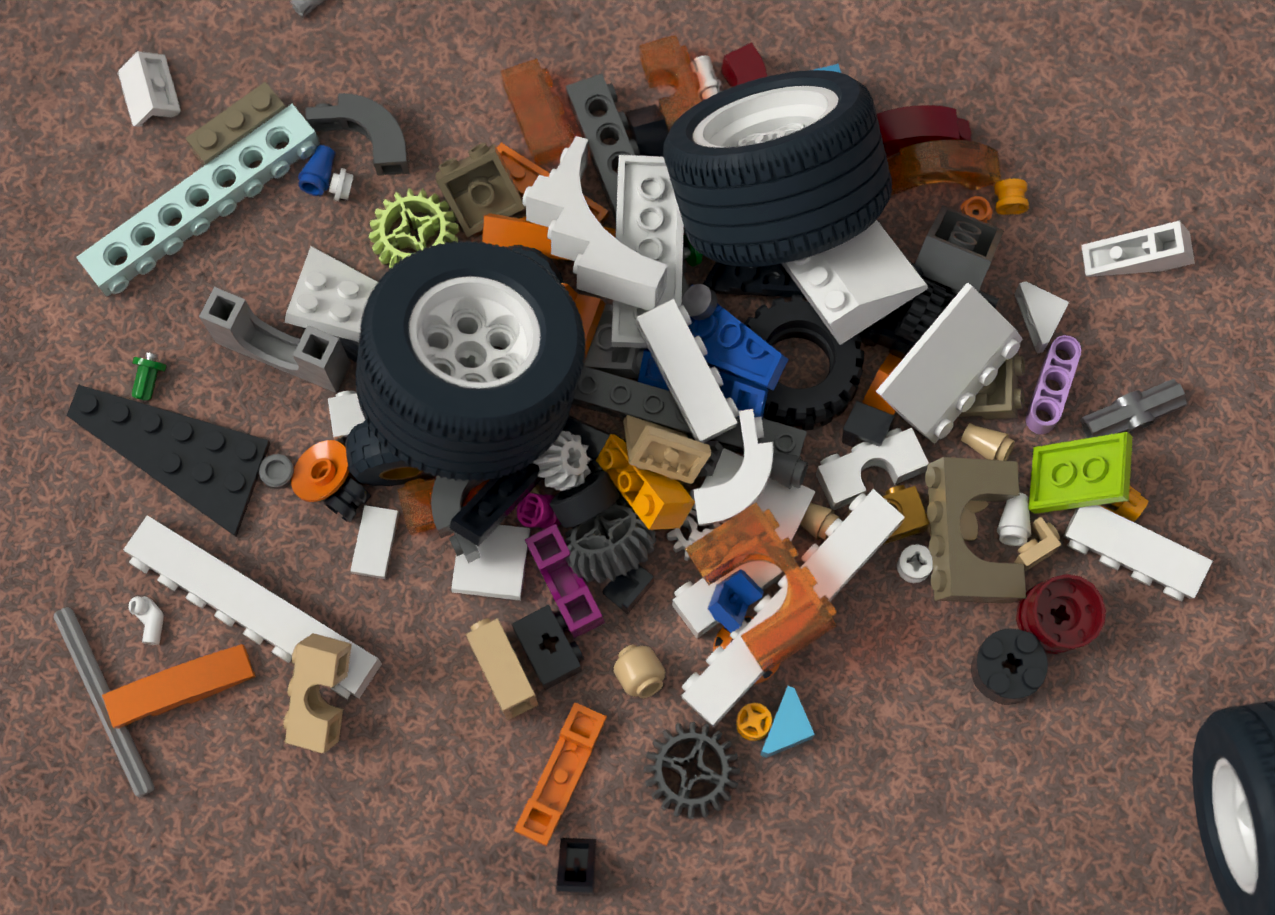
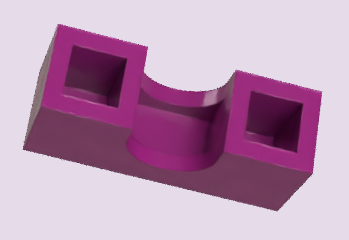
[524,524,605,639]

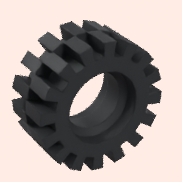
[894,278,946,343]

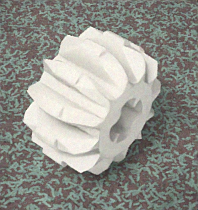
[533,431,592,491]

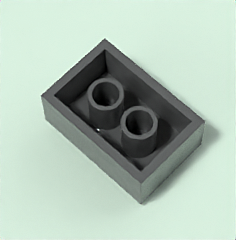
[915,205,1004,294]

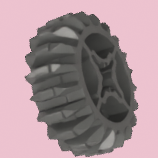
[564,501,657,583]
[644,722,740,819]

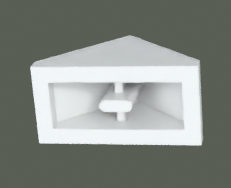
[1014,281,1069,354]

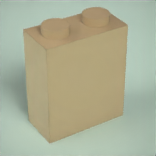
[465,618,539,721]

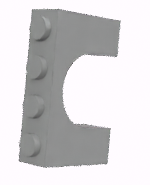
[199,287,351,393]

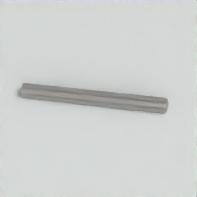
[54,607,154,797]

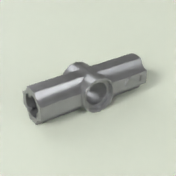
[1080,379,1187,438]

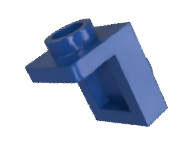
[707,569,764,633]

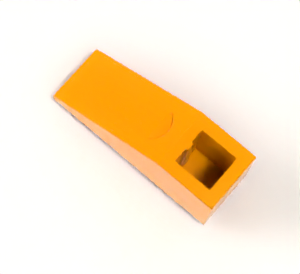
[596,434,695,530]

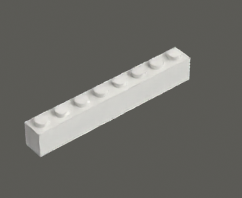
[682,489,905,728]
[123,515,382,699]

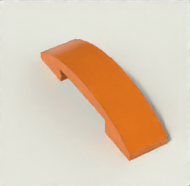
[514,702,607,847]

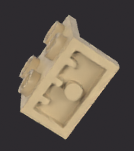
[623,415,711,484]

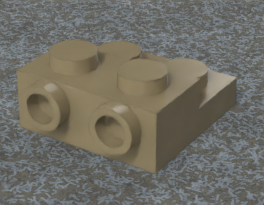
[436,143,526,237]
[958,352,1025,420]

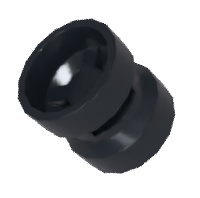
[323,476,371,523]

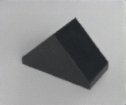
[625,104,668,157]
[556,838,596,896]

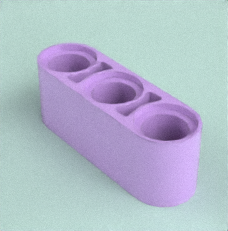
[1026,335,1081,434]

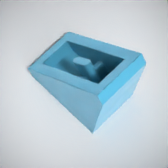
[760,686,815,758]

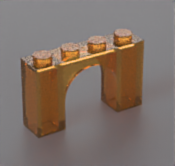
[685,502,837,673]

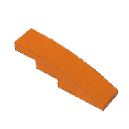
[482,213,616,260]
[102,644,256,729]

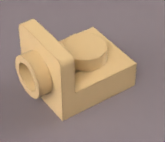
[1014,517,1061,572]

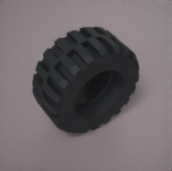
[744,295,864,431]

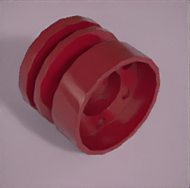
[1016,574,1106,655]

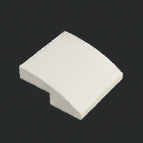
[451,525,530,600]

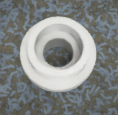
[329,168,353,201]

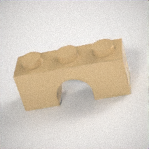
[284,633,352,754]

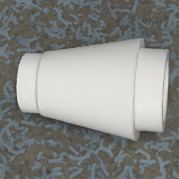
[997,493,1032,546]

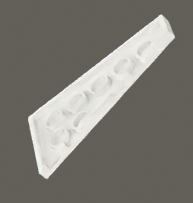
[285,246,470,350]

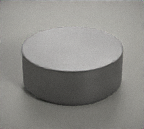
[682,284,717,320]
[259,454,294,489]

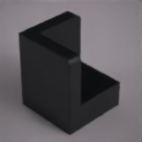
[842,401,894,447]
[602,564,654,614]

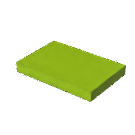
[1028,432,1133,514]

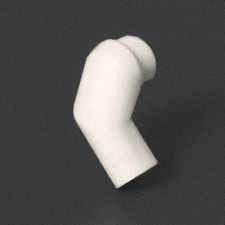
[129,596,164,645]

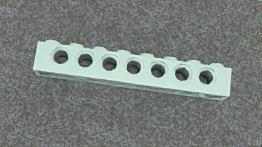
[76,104,320,297]

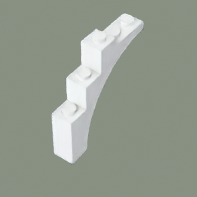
[522,136,668,311]

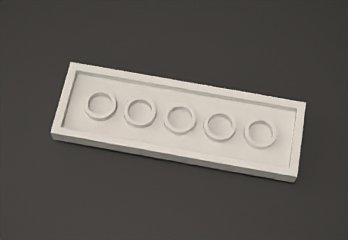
[611,155,684,348]

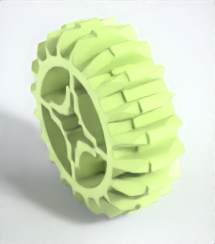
[369,188,459,268]

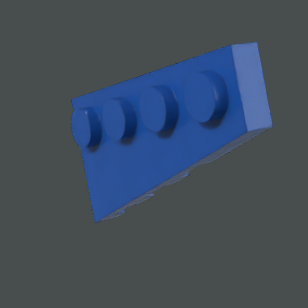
[688,284,789,391]

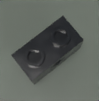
[511,604,585,690]

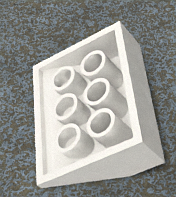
[782,220,928,345]
[876,283,1023,444]

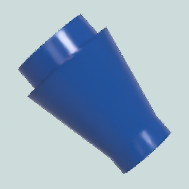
[298,145,335,196]

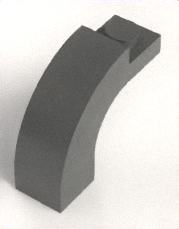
[306,93,410,176]
[431,476,490,563]

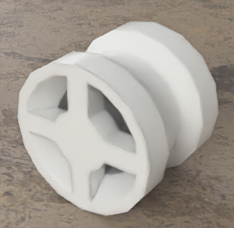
[897,544,933,583]

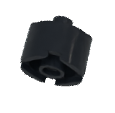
[971,628,1048,705]

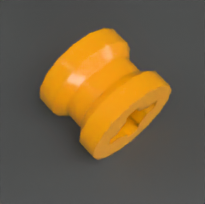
[994,178,1029,215]
[736,703,772,741]

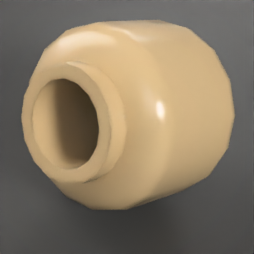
[614,645,665,699]

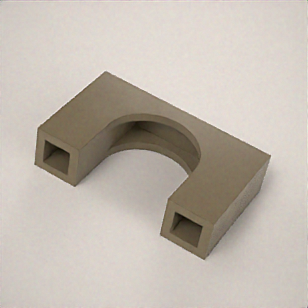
[925,457,1026,603]

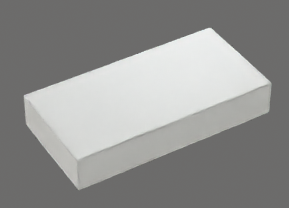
[350,505,399,579]

